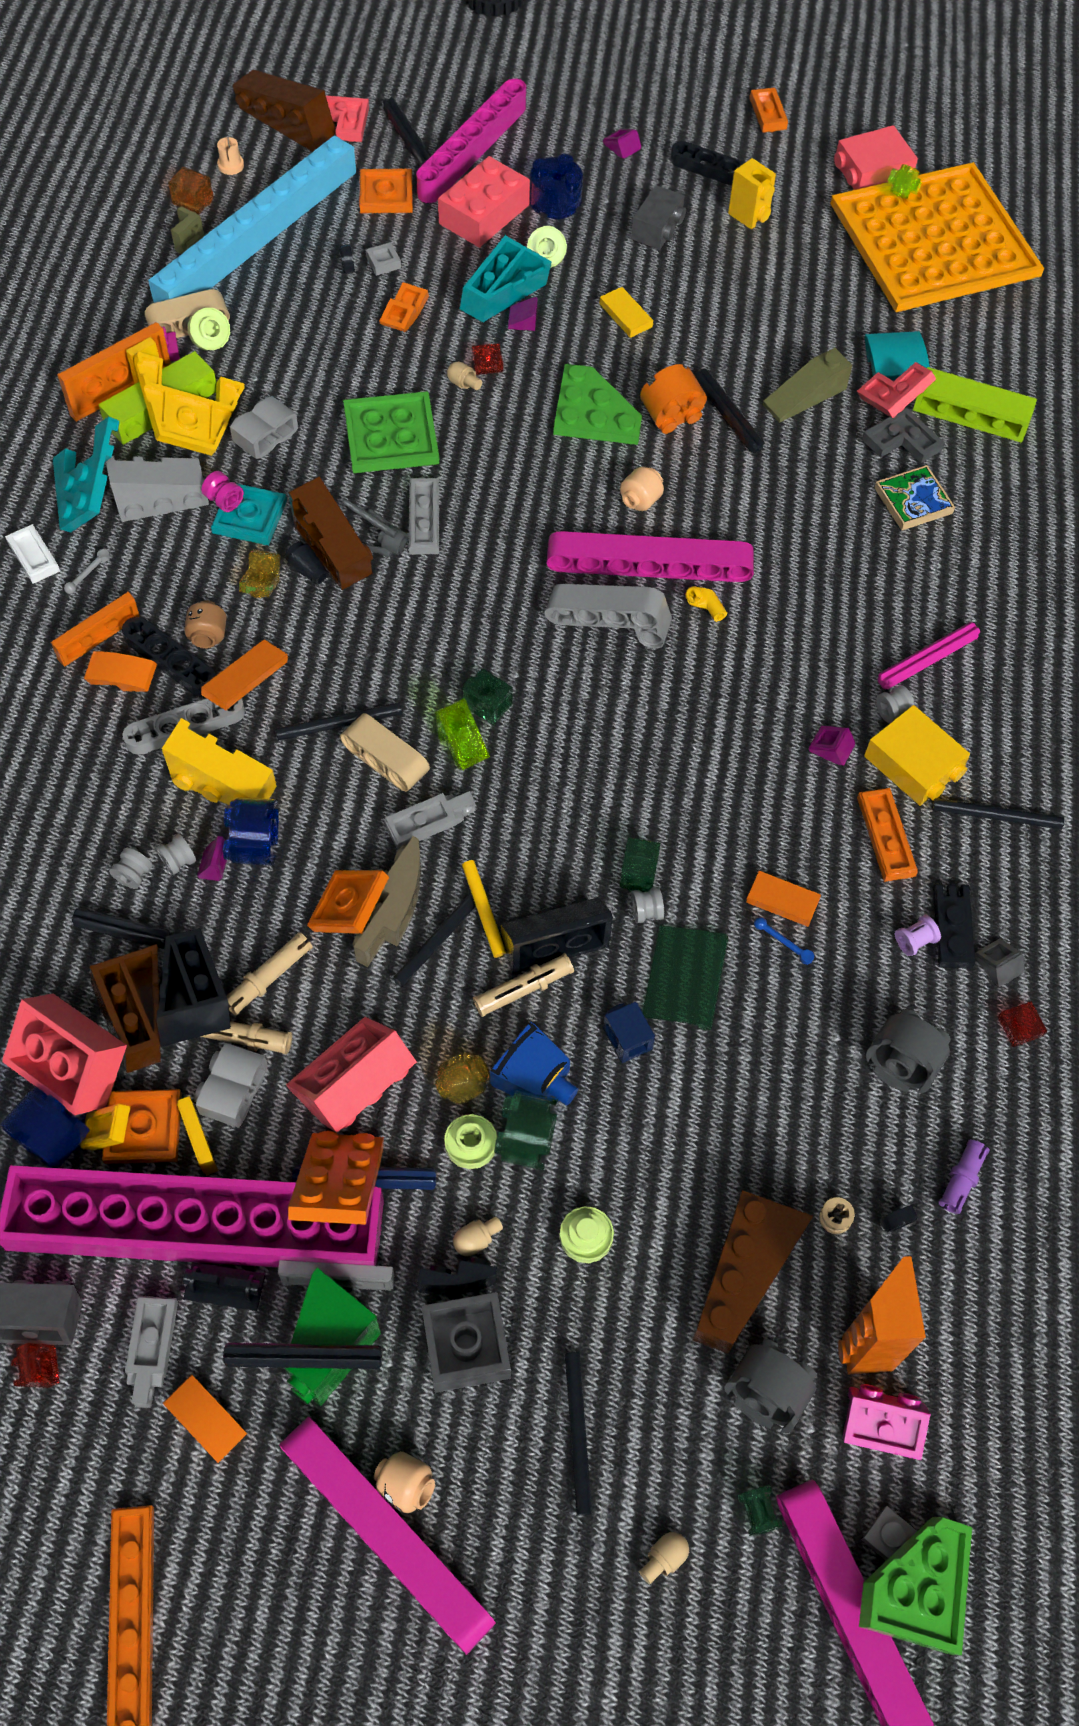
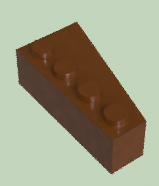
[232,69,336,152]
[692,1190,813,1354]

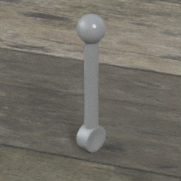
[64,549,110,594]

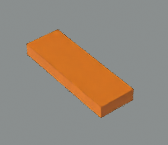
[51,592,140,667]
[201,640,288,711]
[857,788,918,882]

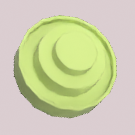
[527,226,567,268]
[188,308,230,350]
[444,1114,497,1169]
[559,1206,614,1263]

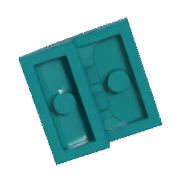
[864,331,930,381]

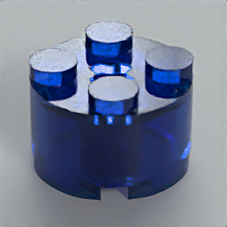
[530,154,583,219]
[223,797,279,866]
[0,1086,90,1168]

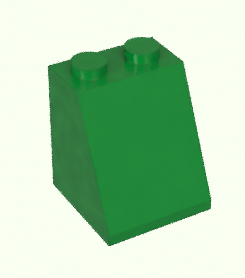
[285,1267,381,1406]

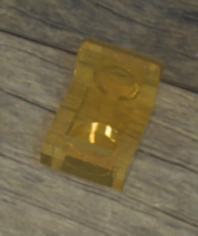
[239,549,280,598]

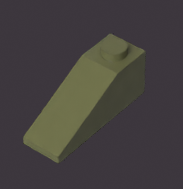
[763,348,852,423]

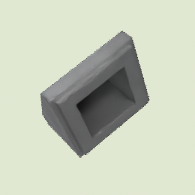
[975,938,1025,987]

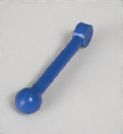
[754,917,814,965]

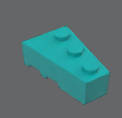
[460,235,552,322]

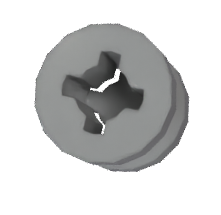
[876,685,915,723]
[155,833,196,875]
[109,848,153,889]
[631,887,664,923]

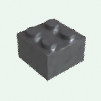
[422,1292,511,1393]

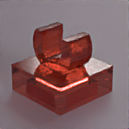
[11,1343,60,1388]

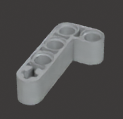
[544,584,672,649]

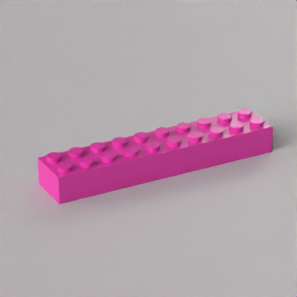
[0,1165,384,1267]

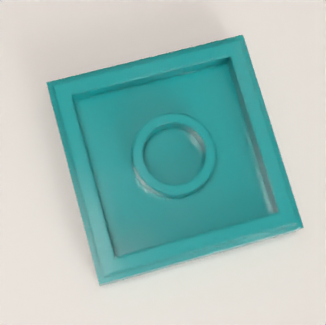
[211,483,287,546]

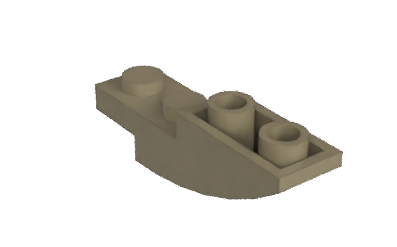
[353,836,421,967]

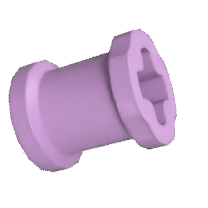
[895,915,941,956]

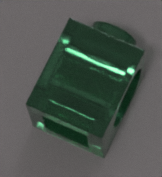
[462,668,513,726]
[620,837,661,892]

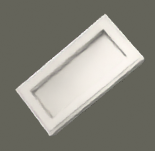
[5,524,60,584]

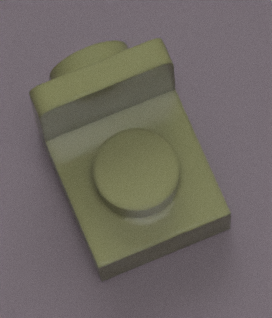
[171,206,204,254]

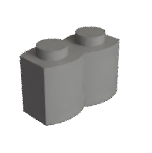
[230,396,298,459]
[194,1043,268,1128]

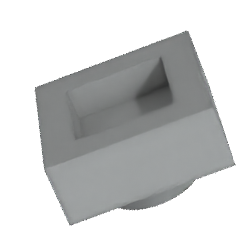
[366,242,401,276]
[861,1506,917,1560]

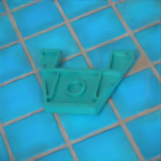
[53,416,119,533]

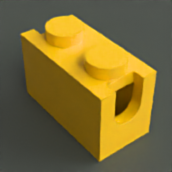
[728,158,776,230]

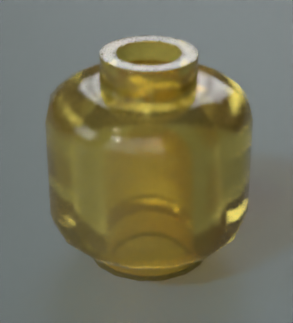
[435,1052,490,1104]

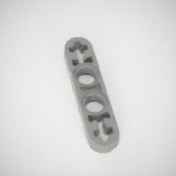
[122,698,245,755]

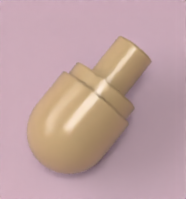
[447,361,482,390]
[453,1216,503,1256]
[639,1532,689,1584]

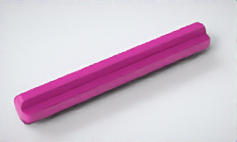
[877,622,980,689]

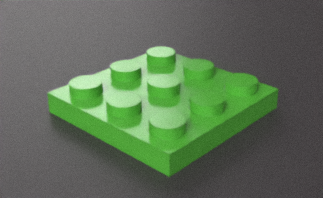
[343,391,439,473]

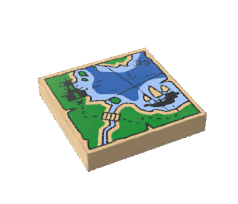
[874,465,955,531]

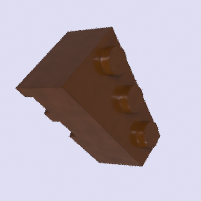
[288,476,373,590]
[90,944,161,1073]

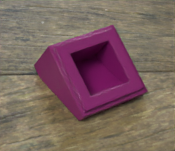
[602,129,641,158]
[508,297,538,331]
[808,725,855,766]
[197,836,229,881]

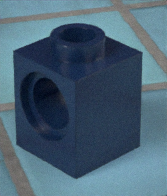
[603,1002,655,1063]

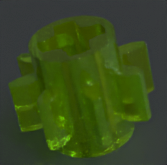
[887,164,922,199]

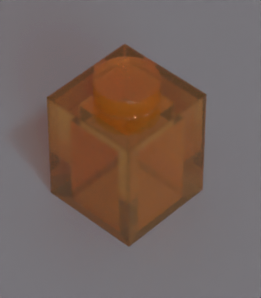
[168,167,214,215]

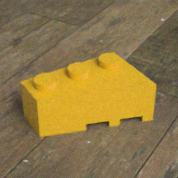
[162,718,277,817]

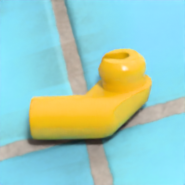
[685,586,727,622]

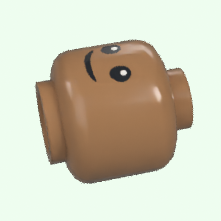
[184,600,227,648]

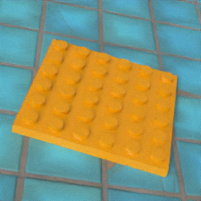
[830,162,1044,312]

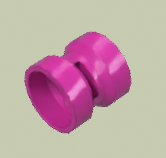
[201,471,244,512]

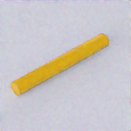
[462,860,506,958]

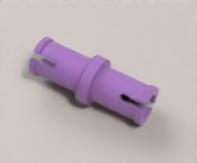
[939,1139,990,1214]

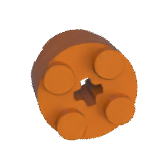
[640,364,707,434]

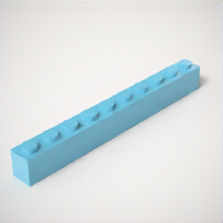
[148,135,356,303]

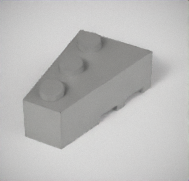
[106,456,209,522]

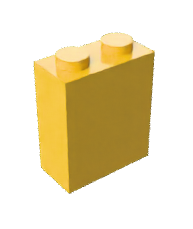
[864,705,970,806]

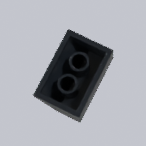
[501,897,613,974]

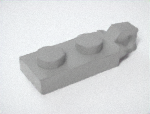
[384,791,476,850]
[125,1296,178,1408]

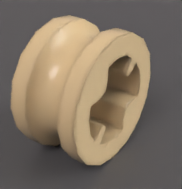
[819,1197,855,1234]

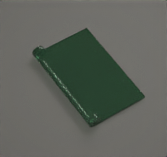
[642,925,728,1030]

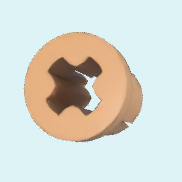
[217,137,244,175]

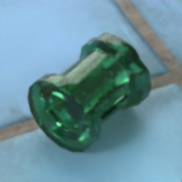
[737,1485,784,1537]

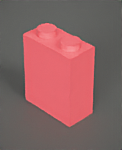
[834,125,918,190]

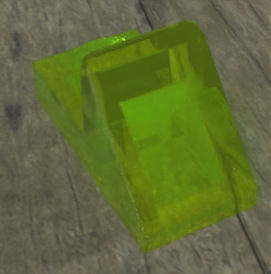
[435,698,490,770]

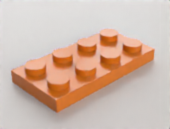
[57,322,171,422]
[288,1131,384,1225]

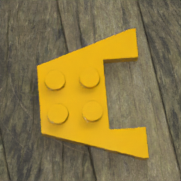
[134,351,245,456]

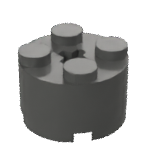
[866,1009,951,1093]
[725,1339,817,1433]

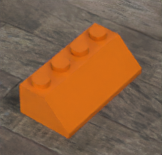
[838,1256,926,1375]

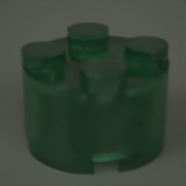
[494,1090,559,1171]

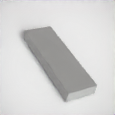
[409,478,439,555]
[278,1260,395,1291]

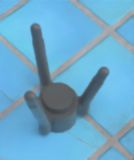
[342,499,409,558]

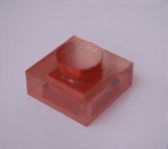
[472,343,503,375]
[998,1001,1047,1047]

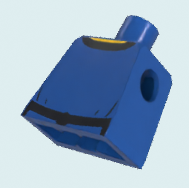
[490,1021,579,1108]

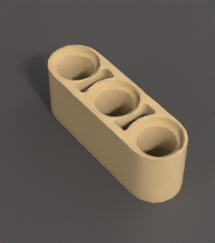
[145,289,230,338]
[340,713,430,792]

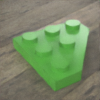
[553,364,642,445]
[859,1517,972,1656]

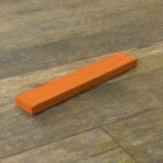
[107,1505,154,1726]

